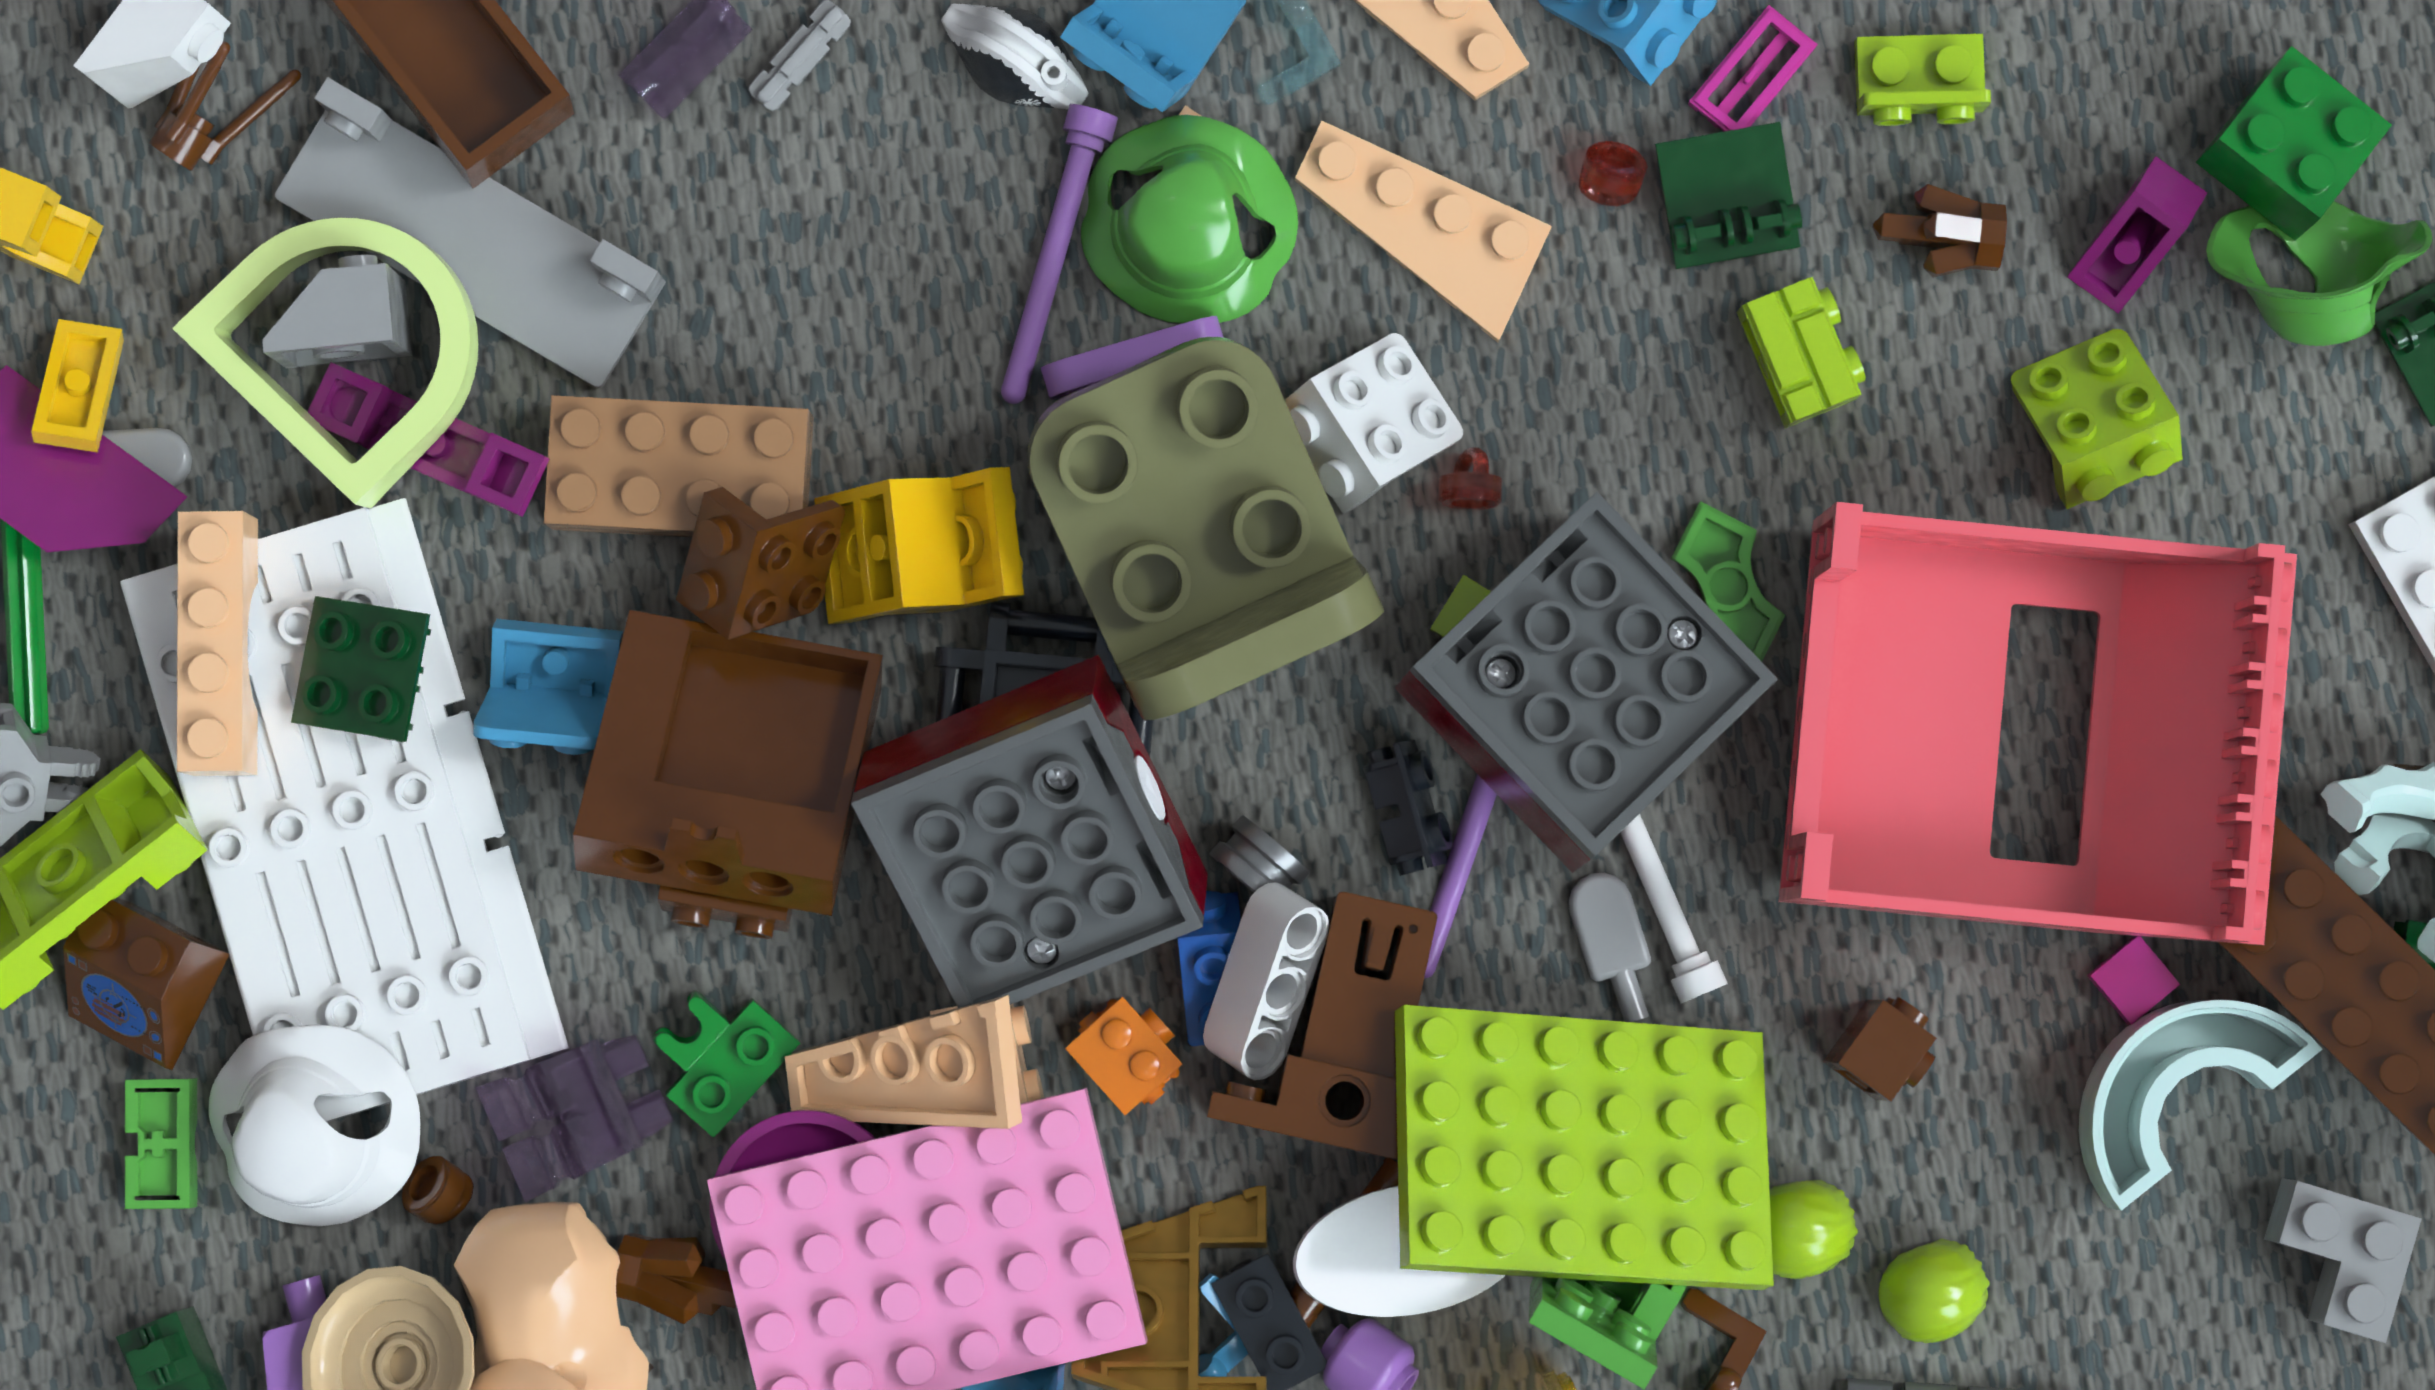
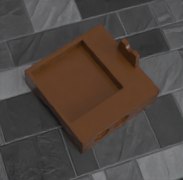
[573,610,883,916]

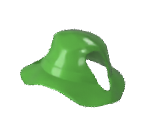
[1081,115,1298,324]
[2206,201,2432,346]

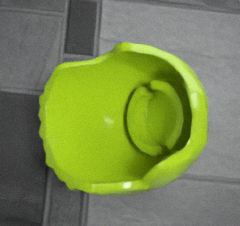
[1770,1180,1858,1279]
[1878,1238,1990,1343]

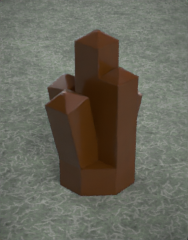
[1872,184,2007,278]
[616,1233,737,1324]

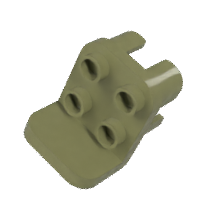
[1027,337,1384,720]

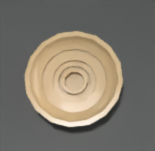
[302,1266,475,1390]

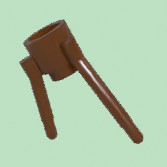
[149,42,301,171]

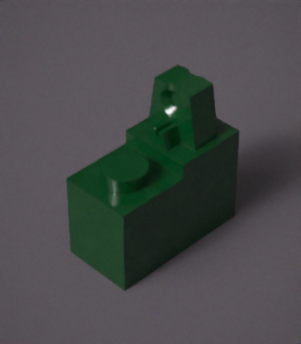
[116,1306,227,1390]

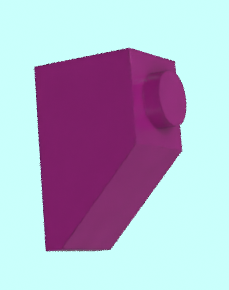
[2067,156,2207,314]

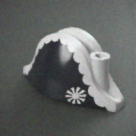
[941,4,1089,109]

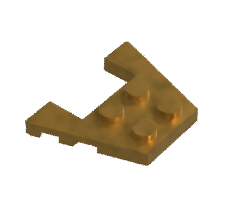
[1071,1186,1267,1390]

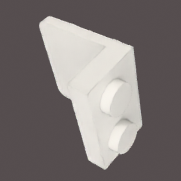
[1285,333,1463,515]

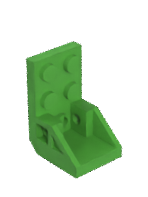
[1529,1277,1687,1390]

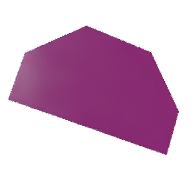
[0,365,188,553]

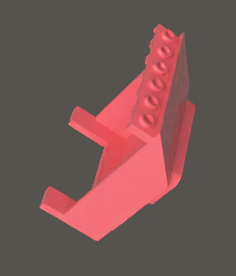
[1778,502,2297,945]

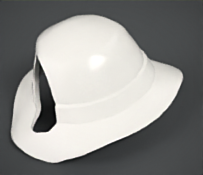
[208,1025,420,1226]

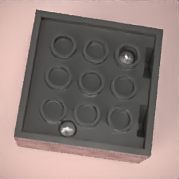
[1395,492,1778,873]
[851,655,1208,1008]

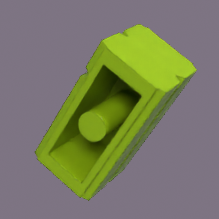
[1736,277,1866,429]

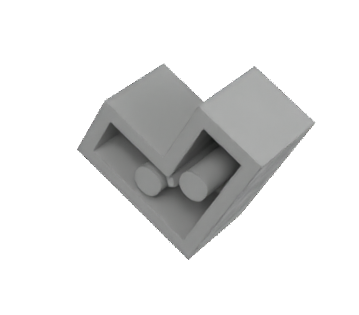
[2264,1178,2422,1343]

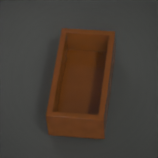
[324,0,574,189]

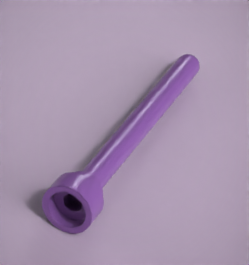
[1001,104,1118,404]
[1424,774,1497,978]

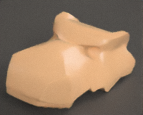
[454,1202,649,1390]

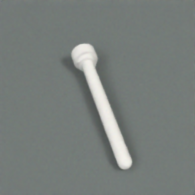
[1620,814,1728,1004]

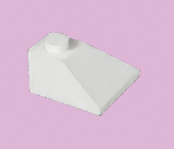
[74,0,231,109]

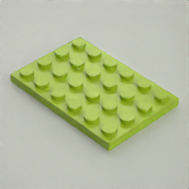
[1395,1005,1774,1290]

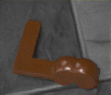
[1680,1288,1767,1390]

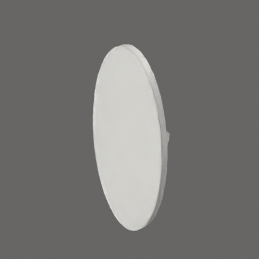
[1293,1186,1505,1317]

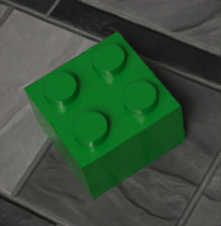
[2195,46,2392,241]

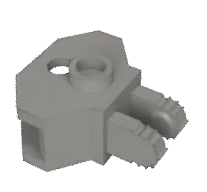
[0,703,101,846]

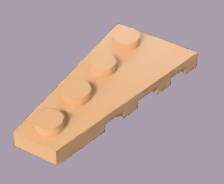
[1295,121,1552,343]
[785,995,1022,1129]

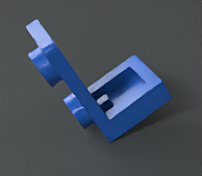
[1178,891,1241,1046]

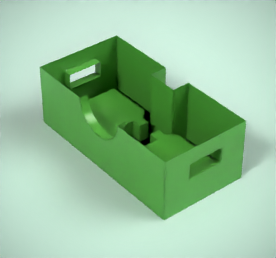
[125,1078,197,1209]

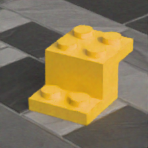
[814,467,1024,624]

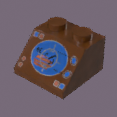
[63,898,229,1070]

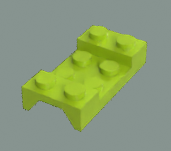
[0,749,208,1010]

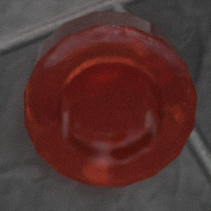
[1578,141,1648,206]
[1438,447,1503,510]

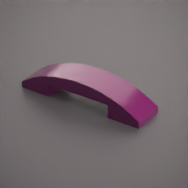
[307,362,550,517]

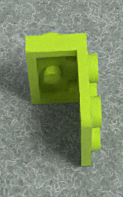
[2011,329,2183,509]

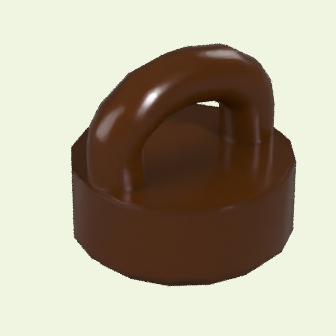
[402,1156,474,1224]

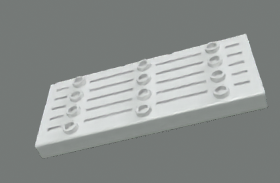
[120,498,569,1122]

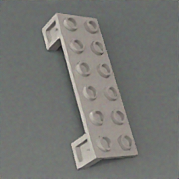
[275,77,666,389]

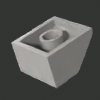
[262,255,412,368]

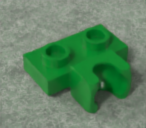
[652,990,800,1138]

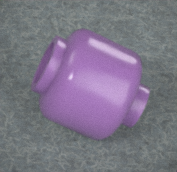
[1321,1318,1419,1390]

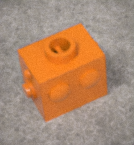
[1065,997,1183,1115]

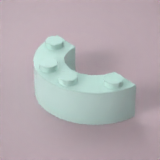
[2079,1000,2323,1211]

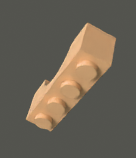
[177,511,258,776]

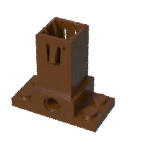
[1207,892,1438,1160]

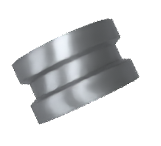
[1209,815,1310,892]

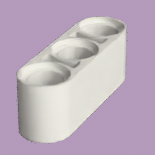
[1203,882,1329,1080]

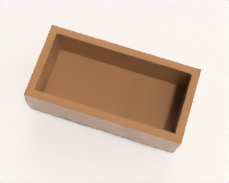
[544,395,814,537]

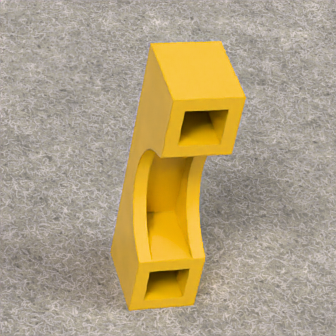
[0,167,104,284]

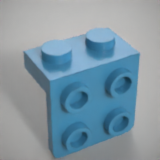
[1060,0,1246,112]
[1538,0,1717,86]
[473,619,624,755]

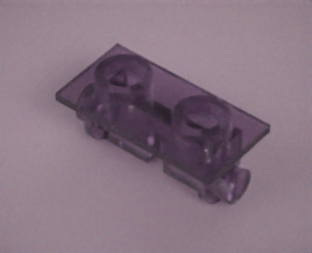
[618,0,752,120]

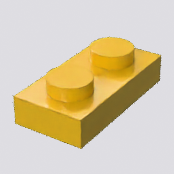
[31,319,124,452]

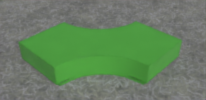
[1670,501,1785,662]

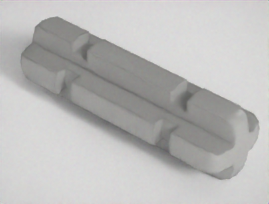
[748,0,851,112]

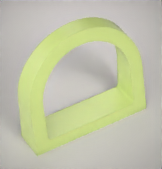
[172,218,479,509]

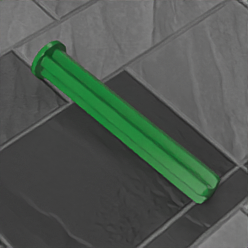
[0,519,49,735]

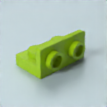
[1854,34,1991,126]

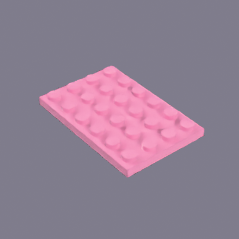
[707,1088,1148,1390]

